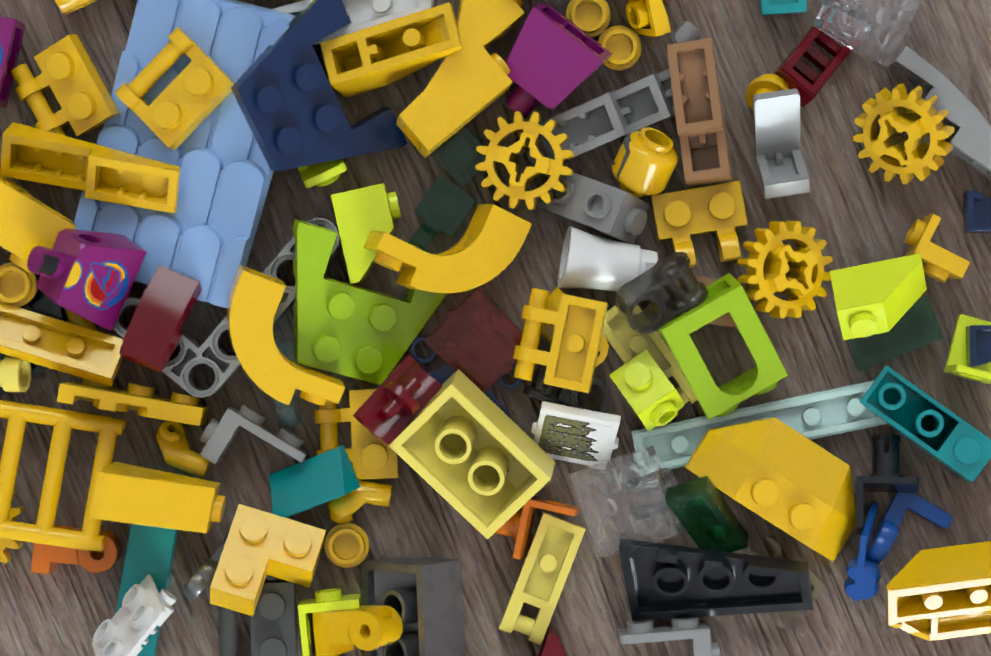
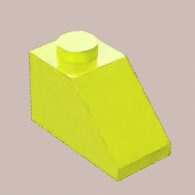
[331,183,402,284]
[830,253,927,341]

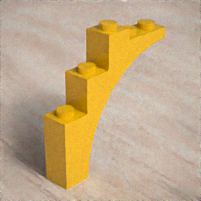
[396,0,525,158]

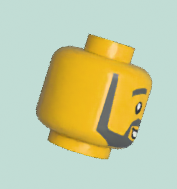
[611,127,678,197]

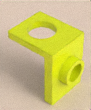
[943,314,991,384]
[298,588,362,656]

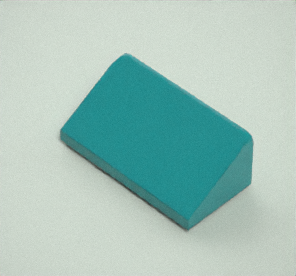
[270,445,361,518]

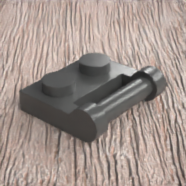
[219,580,298,656]

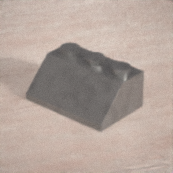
[361,557,465,656]

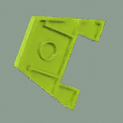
[293,219,447,385]

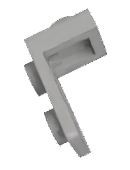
[753,89,810,199]
[538,173,650,244]
[199,404,309,464]
[617,617,720,656]

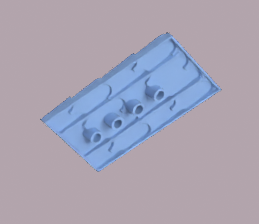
[74,0,295,309]

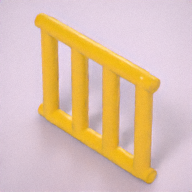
[0,400,126,552]

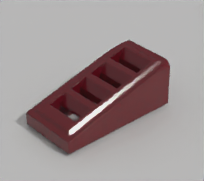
[773,5,864,107]

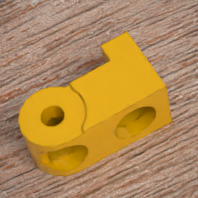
[312,605,403,656]

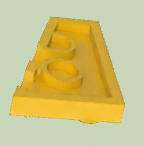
[56,378,209,426]

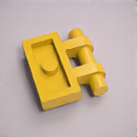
[11,34,120,136]
[513,288,608,393]
[314,388,399,480]

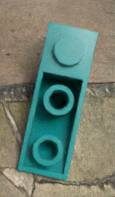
[859,365,991,483]

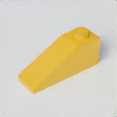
[320,2,463,98]

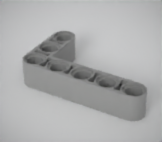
[114,218,342,398]

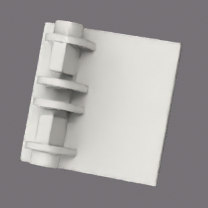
[92,574,177,656]

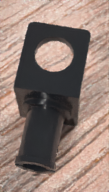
[856,434,919,535]

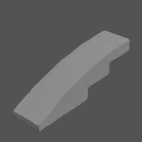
[888,46,991,180]
[539,69,675,162]

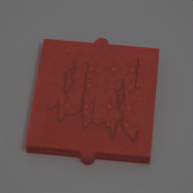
[425,288,523,393]

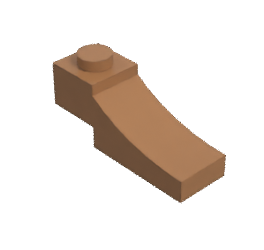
[666,38,733,187]

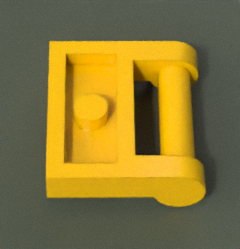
[115,26,235,151]

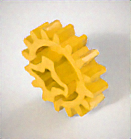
[853,84,954,185]
[475,111,575,210]
[737,220,833,319]

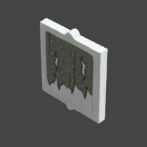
[531,401,621,469]

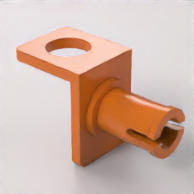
[475,496,581,560]

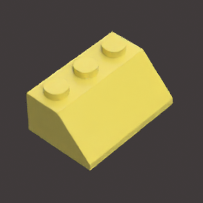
[388,369,555,539]

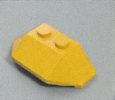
[684,417,856,562]
[886,541,991,641]

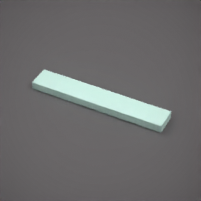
[630,380,887,476]

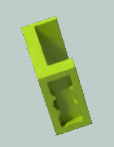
[651,273,788,420]

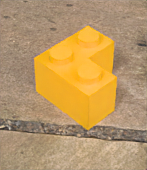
[0,176,76,273]
[210,504,326,616]

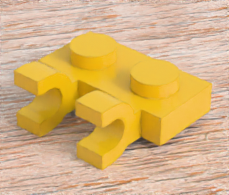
[650,181,748,271]

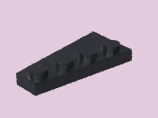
[619,538,813,621]

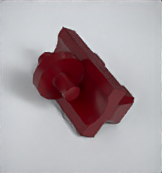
[352,354,442,447]

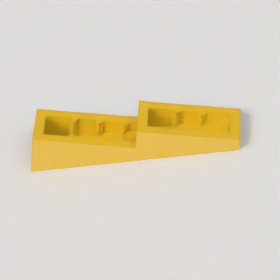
[0,122,181,214]

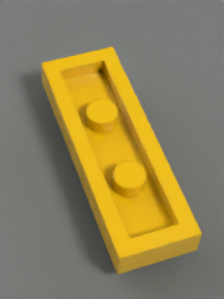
[0,302,123,387]

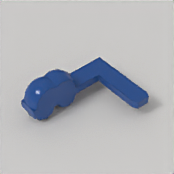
[867,492,953,566]
[844,501,881,602]

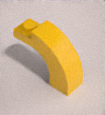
[363,204,532,293]
[227,265,345,406]

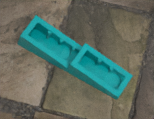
[115,524,179,656]

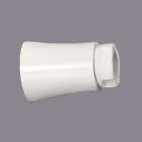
[558,226,658,294]

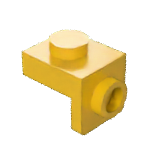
[904,213,970,283]

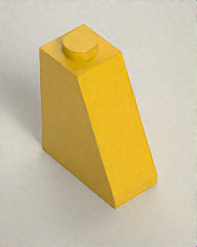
[89,461,226,533]

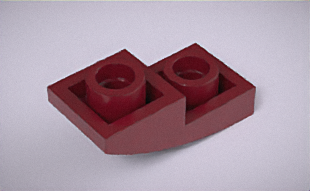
[119,265,202,373]

